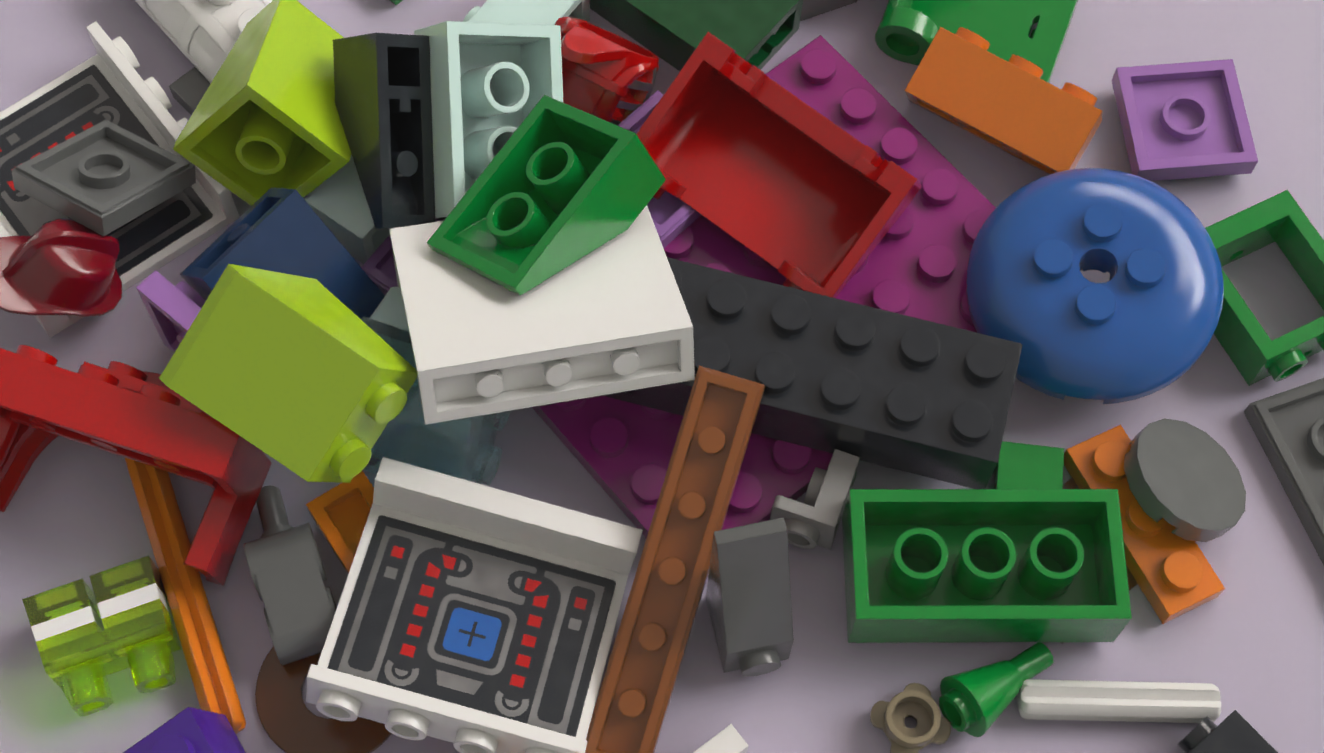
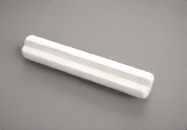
[1017,679,1221,723]

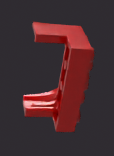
[0,345,272,586]

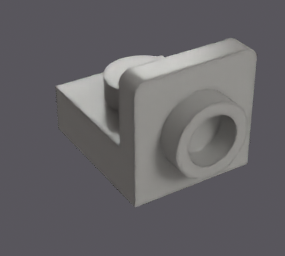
[770,449,860,550]

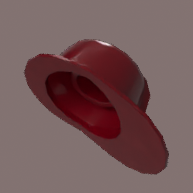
[0,219,122,317]

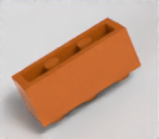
[904,27,1102,175]

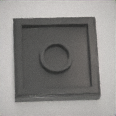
[12,120,196,236]

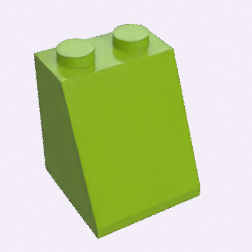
[173,0,351,206]
[159,264,417,483]

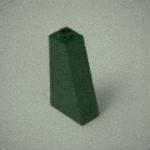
[589,0,803,71]

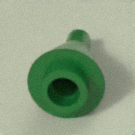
[939,642,1054,737]

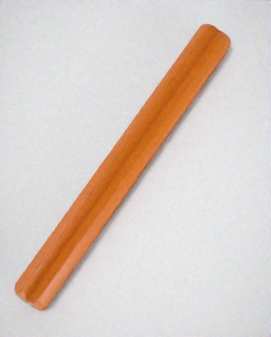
[124,457,246,734]

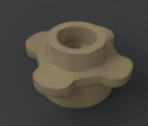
[870,683,951,753]

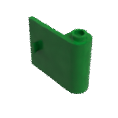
[875,0,1078,83]

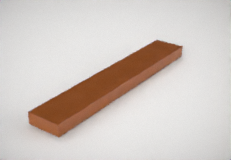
[585,365,765,753]

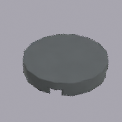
[1124,418,1246,542]

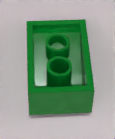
[427,95,666,295]

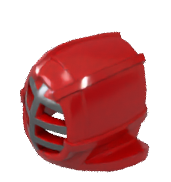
[555,17,659,126]

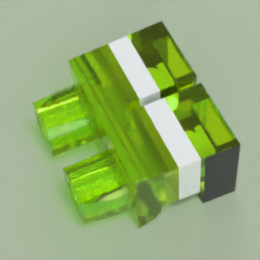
[22,555,181,716]

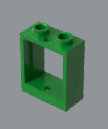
[1205,190,1324,386]

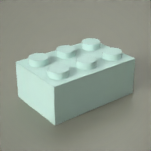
[414,21,563,219]

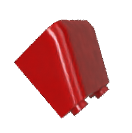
[636,32,922,298]

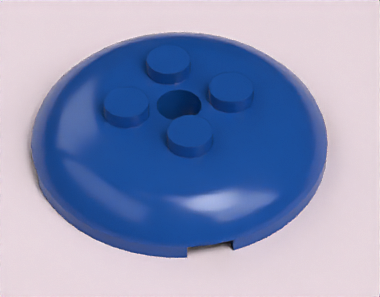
[966,168,1224,404]

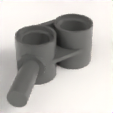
[243,485,337,666]

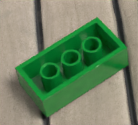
[842,489,1132,643]

